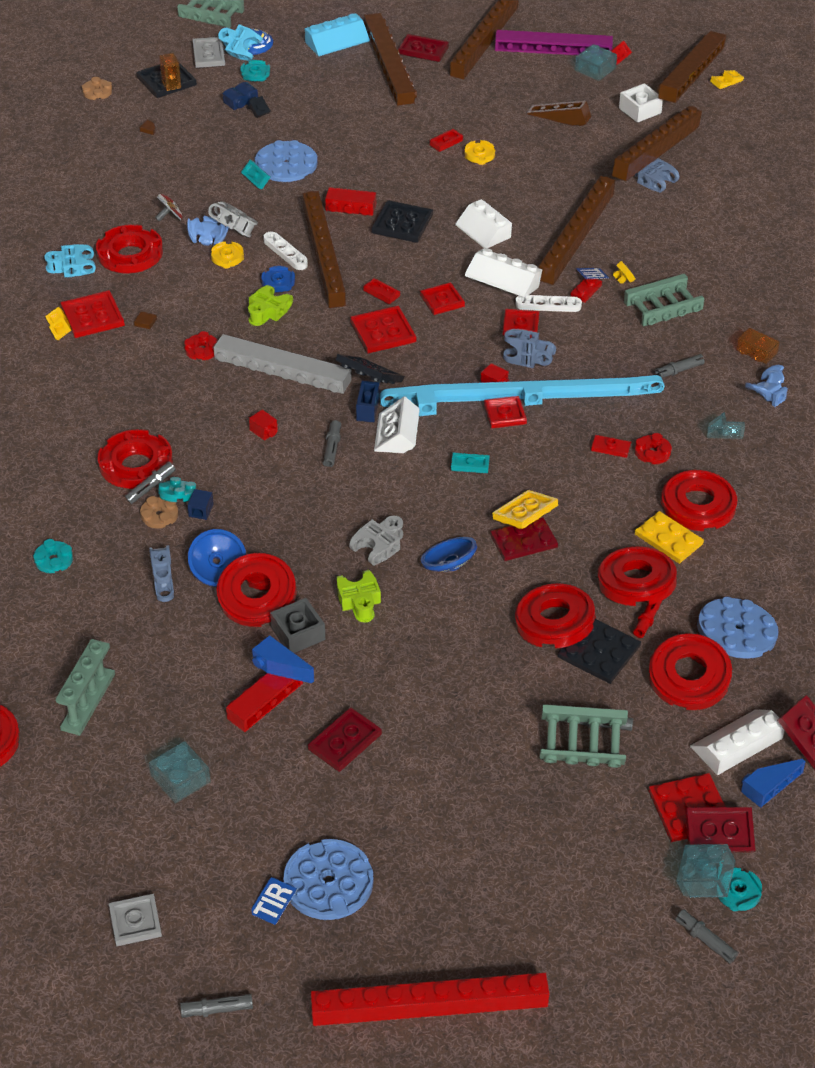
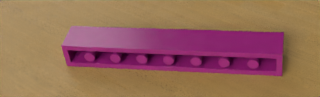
[495,30,613,57]

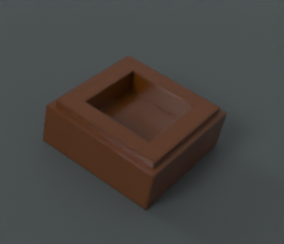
[134,312,157,329]

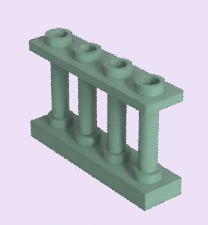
[178,0,244,28]
[624,274,704,326]
[56,639,115,736]
[540,705,628,768]

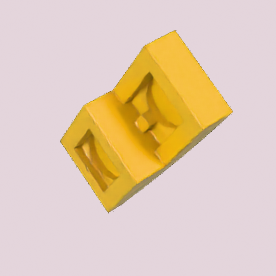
[710,70,744,89]
[45,307,71,340]

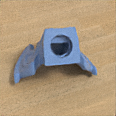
[187,216,229,246]
[745,365,788,407]

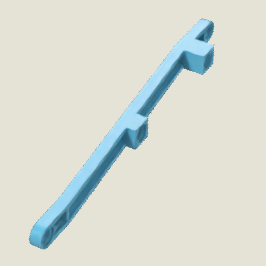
[379,375,665,416]

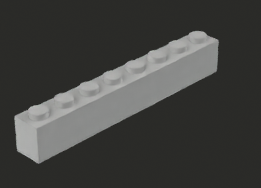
[214,334,351,394]

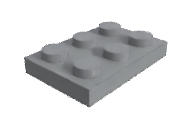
[193,37,225,68]

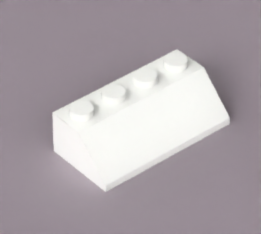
[465,248,542,297]
[690,709,784,775]

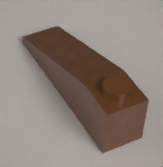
[527,100,591,126]

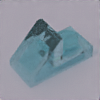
[706,412,745,439]

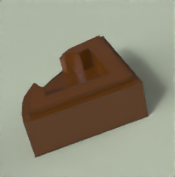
[140,120,155,135]

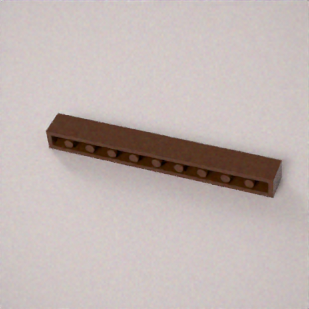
[450,0,519,79]
[364,13,417,106]
[657,31,726,103]
[612,106,702,181]
[539,176,615,285]
[303,191,346,308]

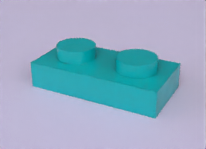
[241,160,271,189]
[451,453,490,473]

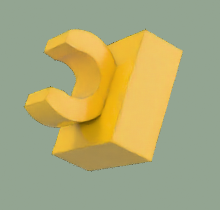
[613,261,636,283]

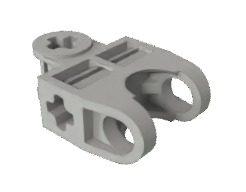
[208,201,258,237]
[349,516,403,566]

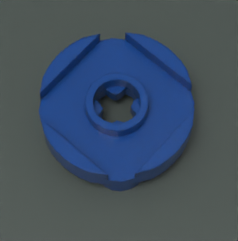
[261,266,295,292]

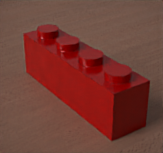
[226,673,303,732]

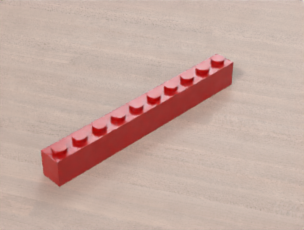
[311,973,549,1026]

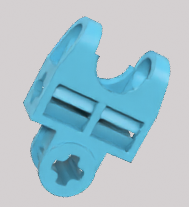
[218,25,263,61]
[44,244,96,277]

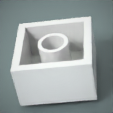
[619,83,663,123]

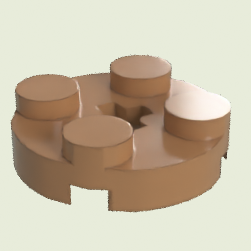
[82,77,112,100]
[140,496,178,528]

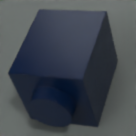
[188,489,214,520]

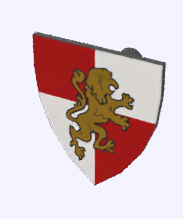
[156,194,182,221]

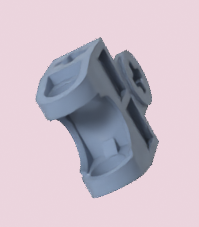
[635,158,679,192]
[503,329,556,368]
[149,545,174,602]

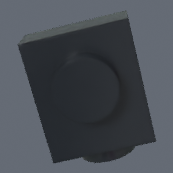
[246,96,271,118]

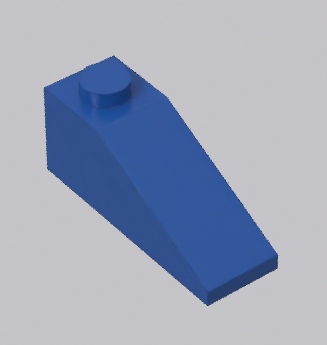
[252,636,314,683]
[741,759,806,808]

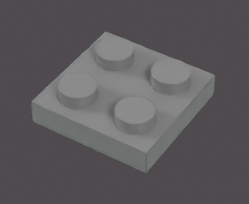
[109,894,162,946]

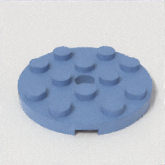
[255,140,318,182]
[697,597,778,658]
[284,839,373,920]

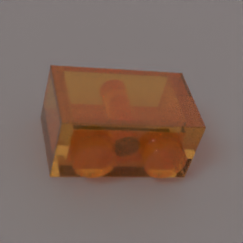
[159,53,181,91]
[737,328,779,364]

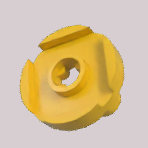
[465,140,495,165]
[211,242,244,268]

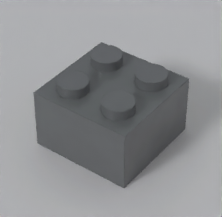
[270,598,326,653]

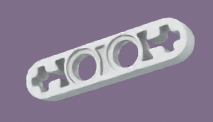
[264,232,308,270]
[516,295,582,312]

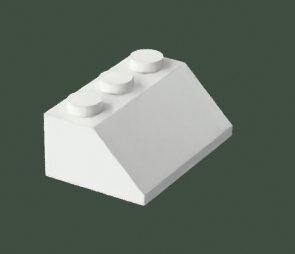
[456,199,512,248]
[374,396,420,453]

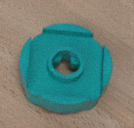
[240,60,270,81]
[159,477,196,502]
[33,539,73,573]
[716,868,762,911]

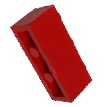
[325,187,376,216]

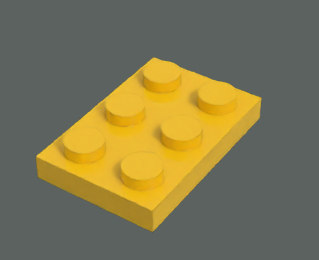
[492,490,558,529]
[635,511,704,564]

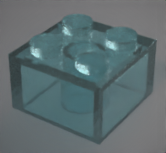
[575,44,617,81]
[149,741,211,804]
[676,844,735,897]

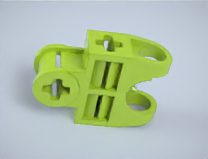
[248,285,293,326]
[337,570,381,622]

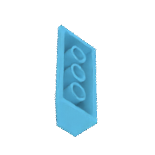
[305,13,370,56]

